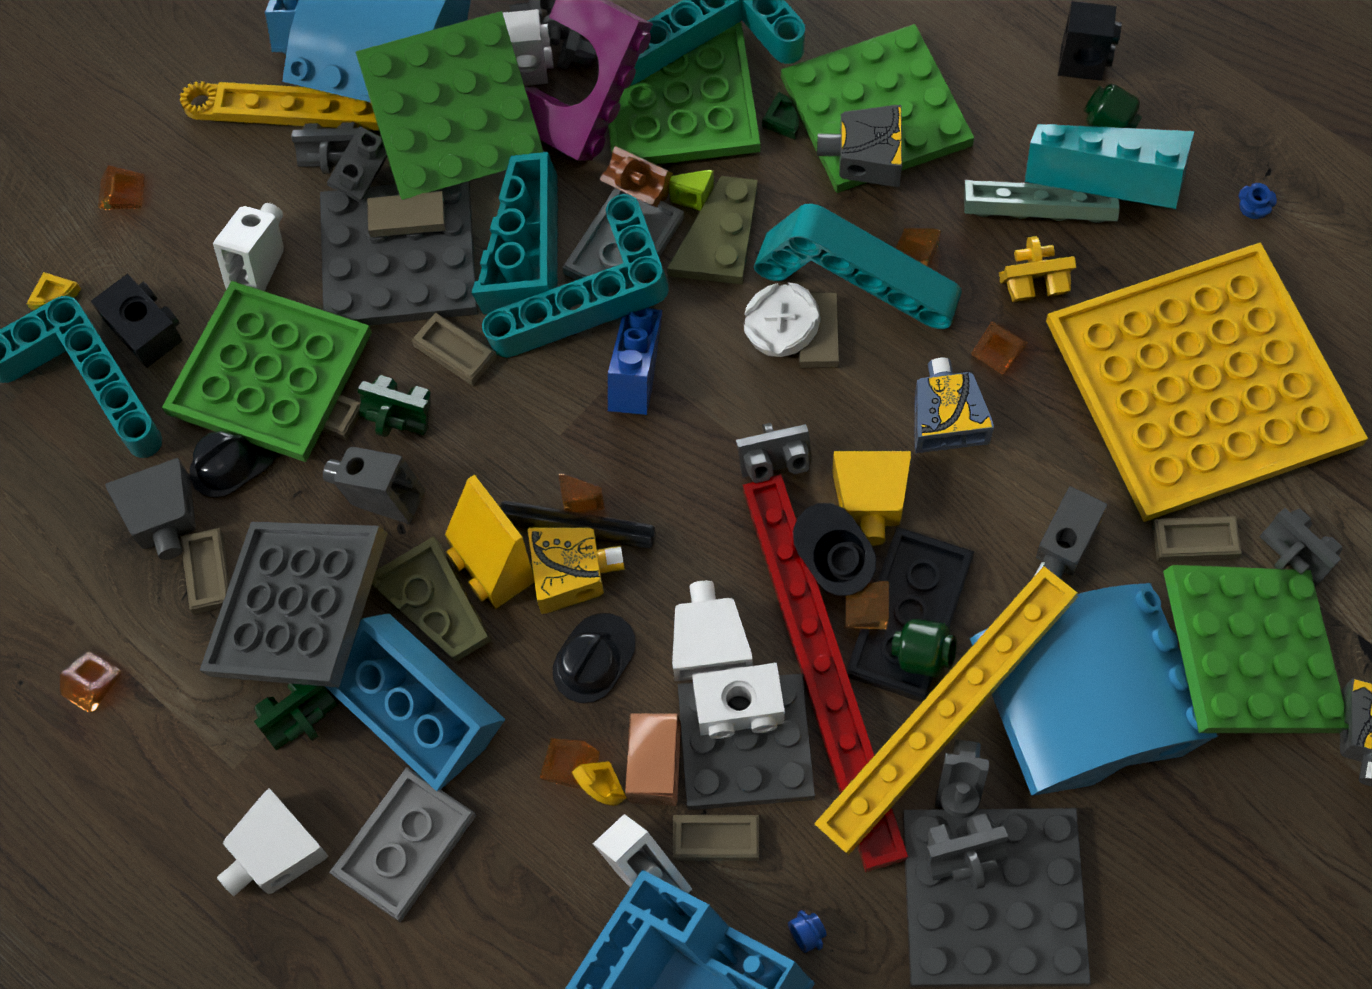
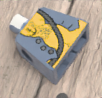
[914,357,994,453]

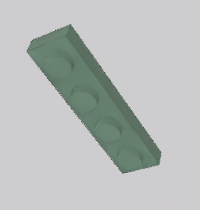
[964,180,1120,223]

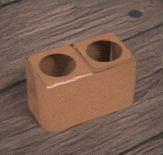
[625,714,681,806]

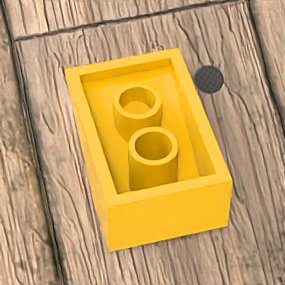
[445,474,534,609]

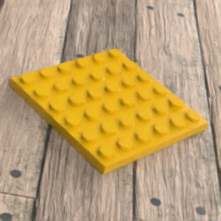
[1046,242,1368,522]

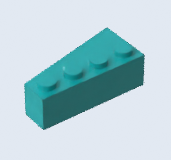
[1025,124,1194,209]
[472,152,558,315]

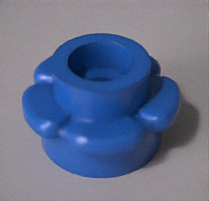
[1238,183,1277,219]
[788,910,827,953]

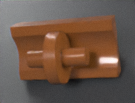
[600,146,673,208]

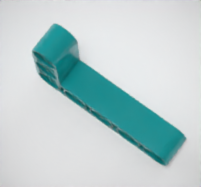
[630,0,805,86]
[482,194,669,358]
[754,204,962,329]
[0,296,162,458]

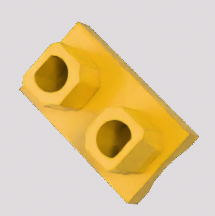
[999,236,1076,302]

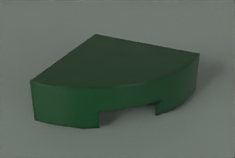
[762,92,799,140]

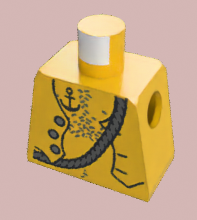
[528,528,625,614]

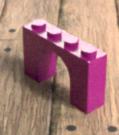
[525,0,653,161]

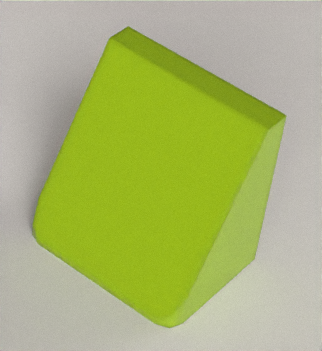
[669,170,714,211]

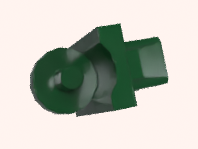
[358,375,431,437]
[254,683,338,750]

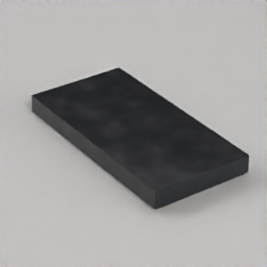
[846,527,974,702]

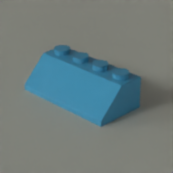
[325,614,505,791]

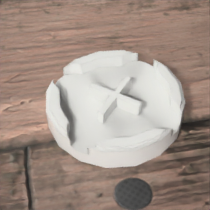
[744,282,821,357]

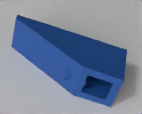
[608,307,662,415]

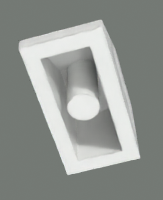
[593,814,692,893]

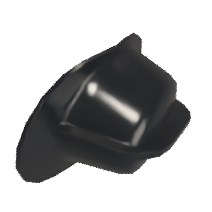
[190,431,277,498]
[793,503,876,596]
[553,613,636,703]

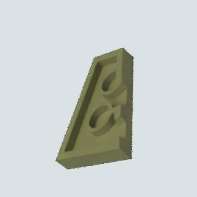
[667,176,758,285]
[372,536,492,661]

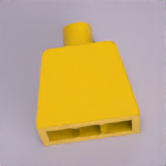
[832,451,911,546]

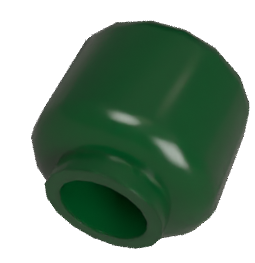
[1083,84,1142,129]
[892,619,957,677]

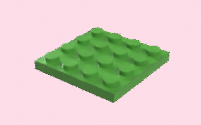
[355,11,544,200]
[608,22,760,164]
[781,24,974,193]
[162,281,372,462]
[1163,565,1349,733]

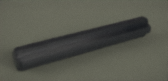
[500,501,656,549]

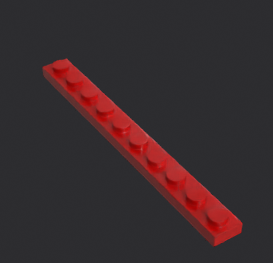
[743,474,908,872]

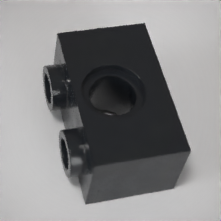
[1058,1,1122,81]
[91,273,183,369]

